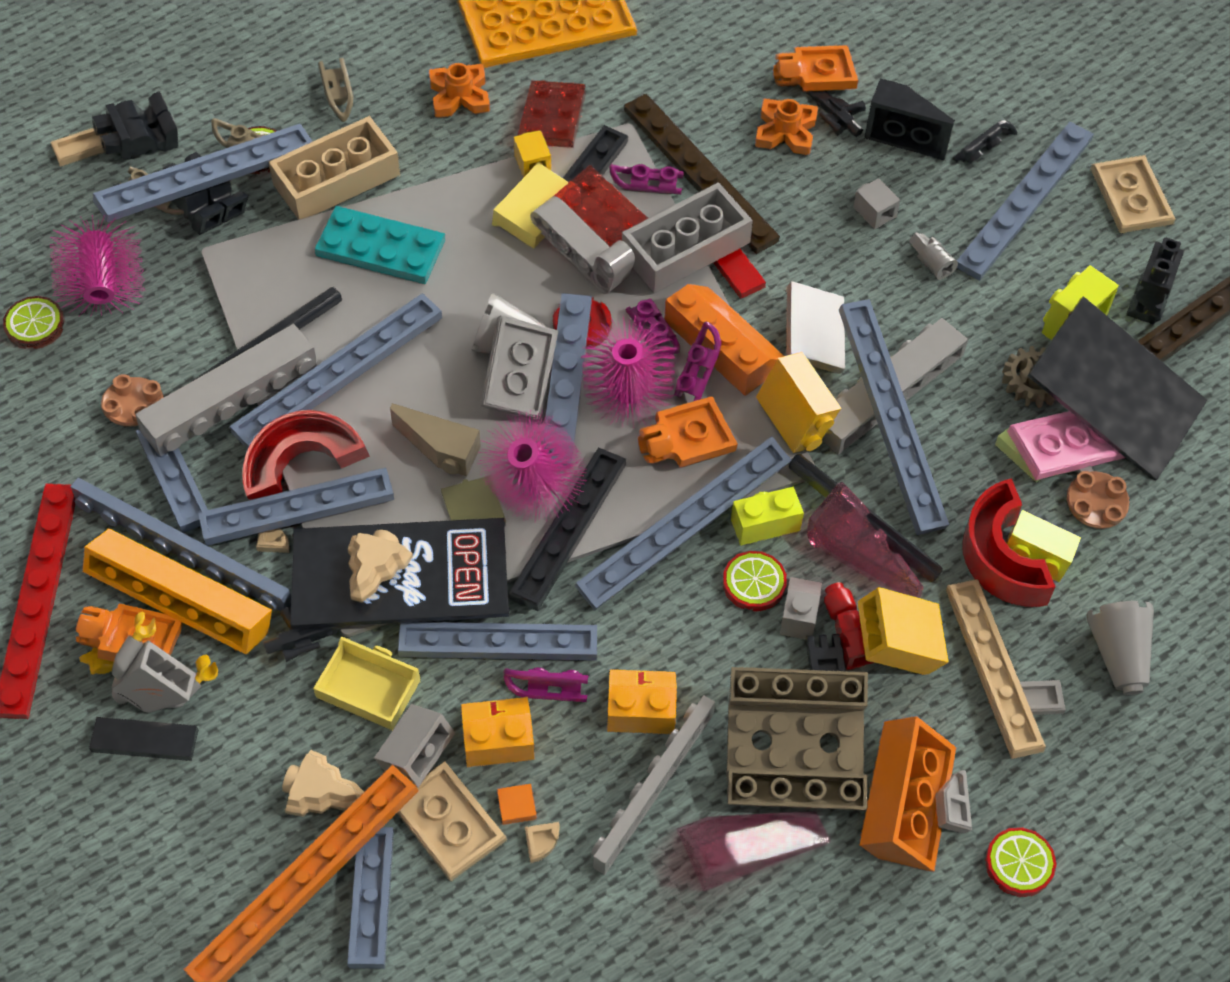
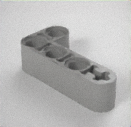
[530,196,635,294]

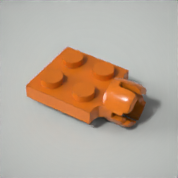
[773,45,858,91]
[638,396,738,468]
[76,603,183,662]

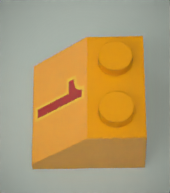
[607,669,677,734]
[461,697,535,767]

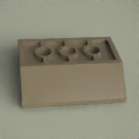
[727,667,868,810]

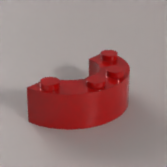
[242,410,370,500]
[962,478,1055,607]

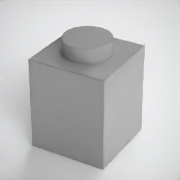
[853,178,900,230]

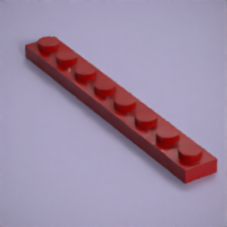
[0,483,76,719]

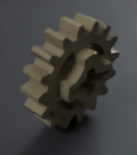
[1002,346,1055,408]

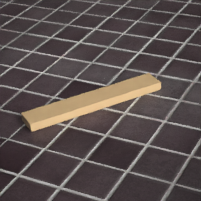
[946,579,1046,759]

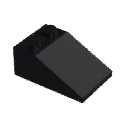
[864,78,955,161]

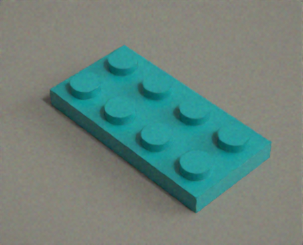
[315,206,446,284]

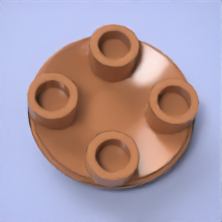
[101,374,164,426]
[1067,471,1129,529]

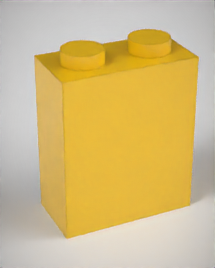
[756,352,841,453]
[857,587,949,675]

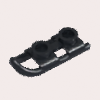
[952,120,1018,165]

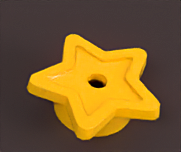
[79,648,114,675]

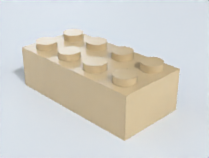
[269,116,400,220]

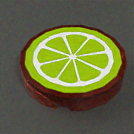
[3,296,65,349]

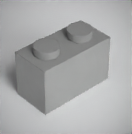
[374,704,455,788]

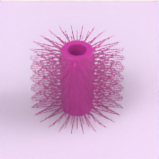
[49,215,145,317]
[581,315,675,428]
[478,410,587,521]

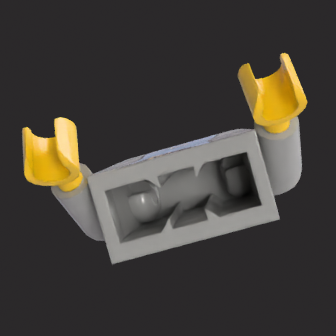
[112,612,218,713]

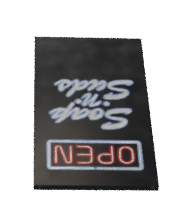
[289,518,510,629]

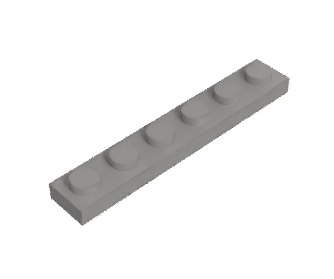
[591,695,715,875]

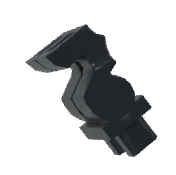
[92,91,178,160]
[163,152,248,235]
[1126,237,1184,325]

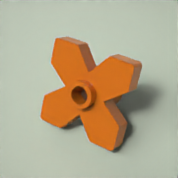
[429,63,490,117]
[755,99,818,155]

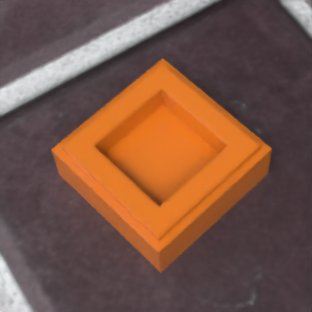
[497,783,537,825]

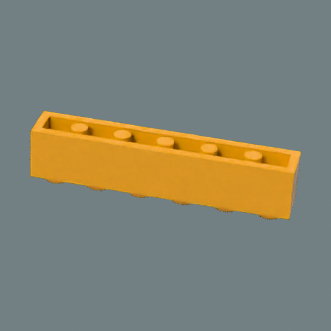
[83,529,272,654]

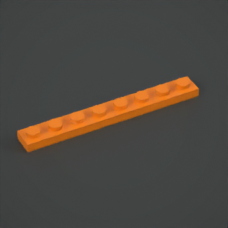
[184,765,419,982]

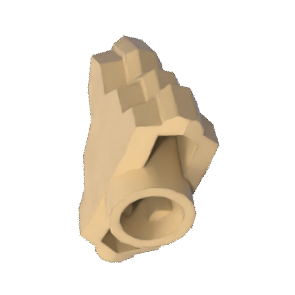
[348,530,413,602]
[282,750,364,817]

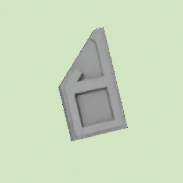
[935,770,972,833]

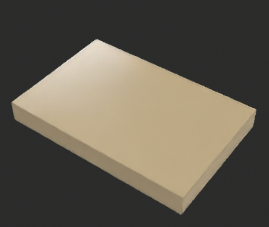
[1091,155,1175,233]
[397,761,507,882]

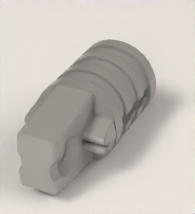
[909,233,958,280]

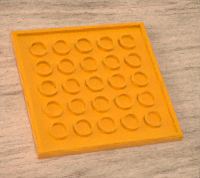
[457,0,637,68]

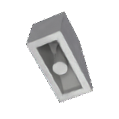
[779,577,822,640]

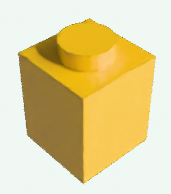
[514,130,551,178]

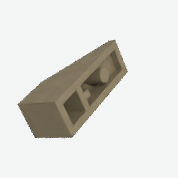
[390,403,481,476]

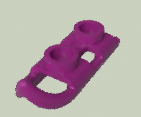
[609,164,684,195]
[626,298,680,357]
[674,322,721,401]
[503,667,588,702]

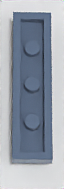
[136,430,208,533]
[348,827,394,969]

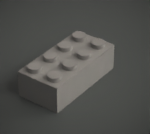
[622,182,753,293]

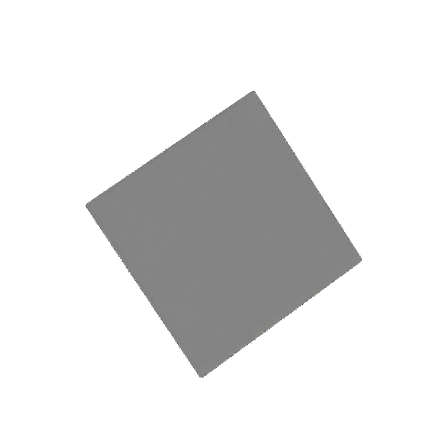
[202,123,815,637]

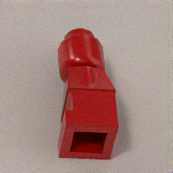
[824,582,875,670]

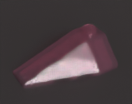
[807,482,924,598]
[676,811,831,892]

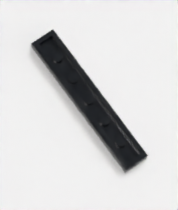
[509,447,626,611]

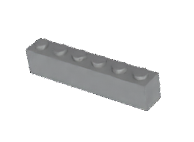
[822,318,968,455]
[135,324,317,456]

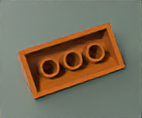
[664,284,784,396]
[859,716,956,872]

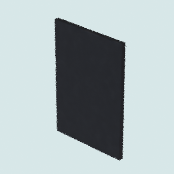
[1027,296,1208,481]

